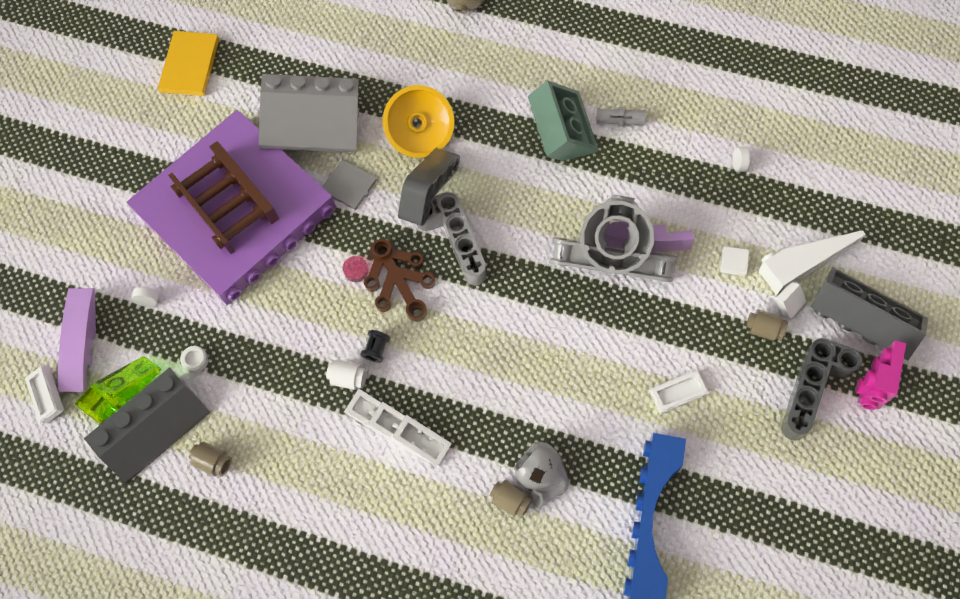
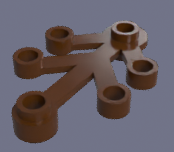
[364,239,436,322]

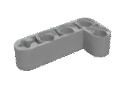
[416,192,487,286]

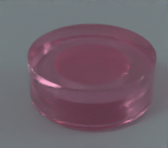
[343,256,369,282]

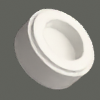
[733,147,750,172]
[131,287,159,307]
[180,346,208,373]

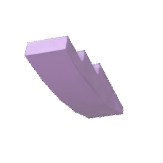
[606,221,694,252]
[58,288,96,392]

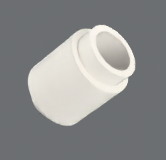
[326,359,367,390]

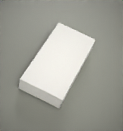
[25,365,64,423]
[649,369,710,415]

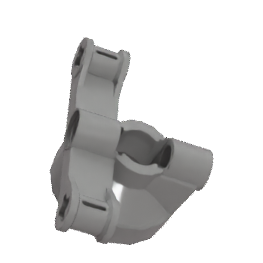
[549,195,677,282]

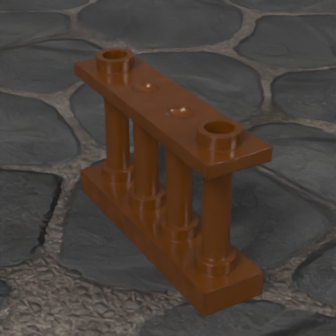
[168,141,279,254]

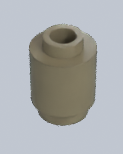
[746,309,788,341]
[189,441,232,477]
[490,479,533,518]

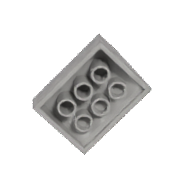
[259,74,358,153]

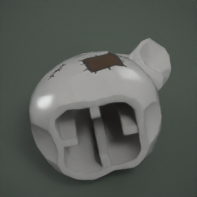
[514,442,569,509]

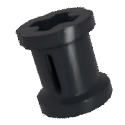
[360,330,390,363]

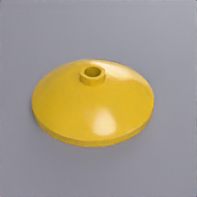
[382,85,454,158]

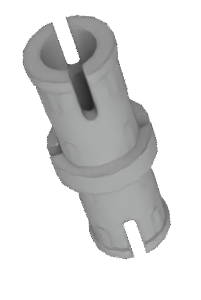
[596,107,646,126]

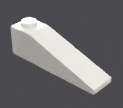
[758,230,866,295]

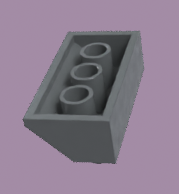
[810,267,928,361]
[84,367,211,484]

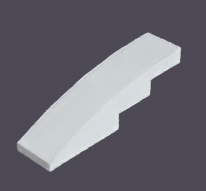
[344,389,452,467]

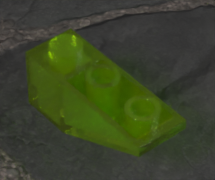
[75,356,161,424]

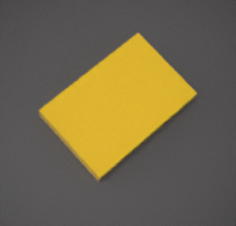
[158,31,219,96]

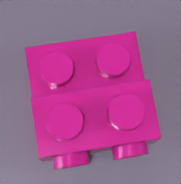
[856,340,906,410]

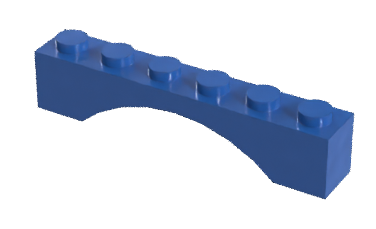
[623,433,686,599]

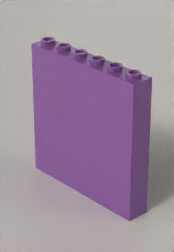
[126,110,336,305]

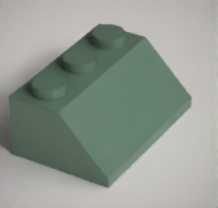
[528,80,599,161]

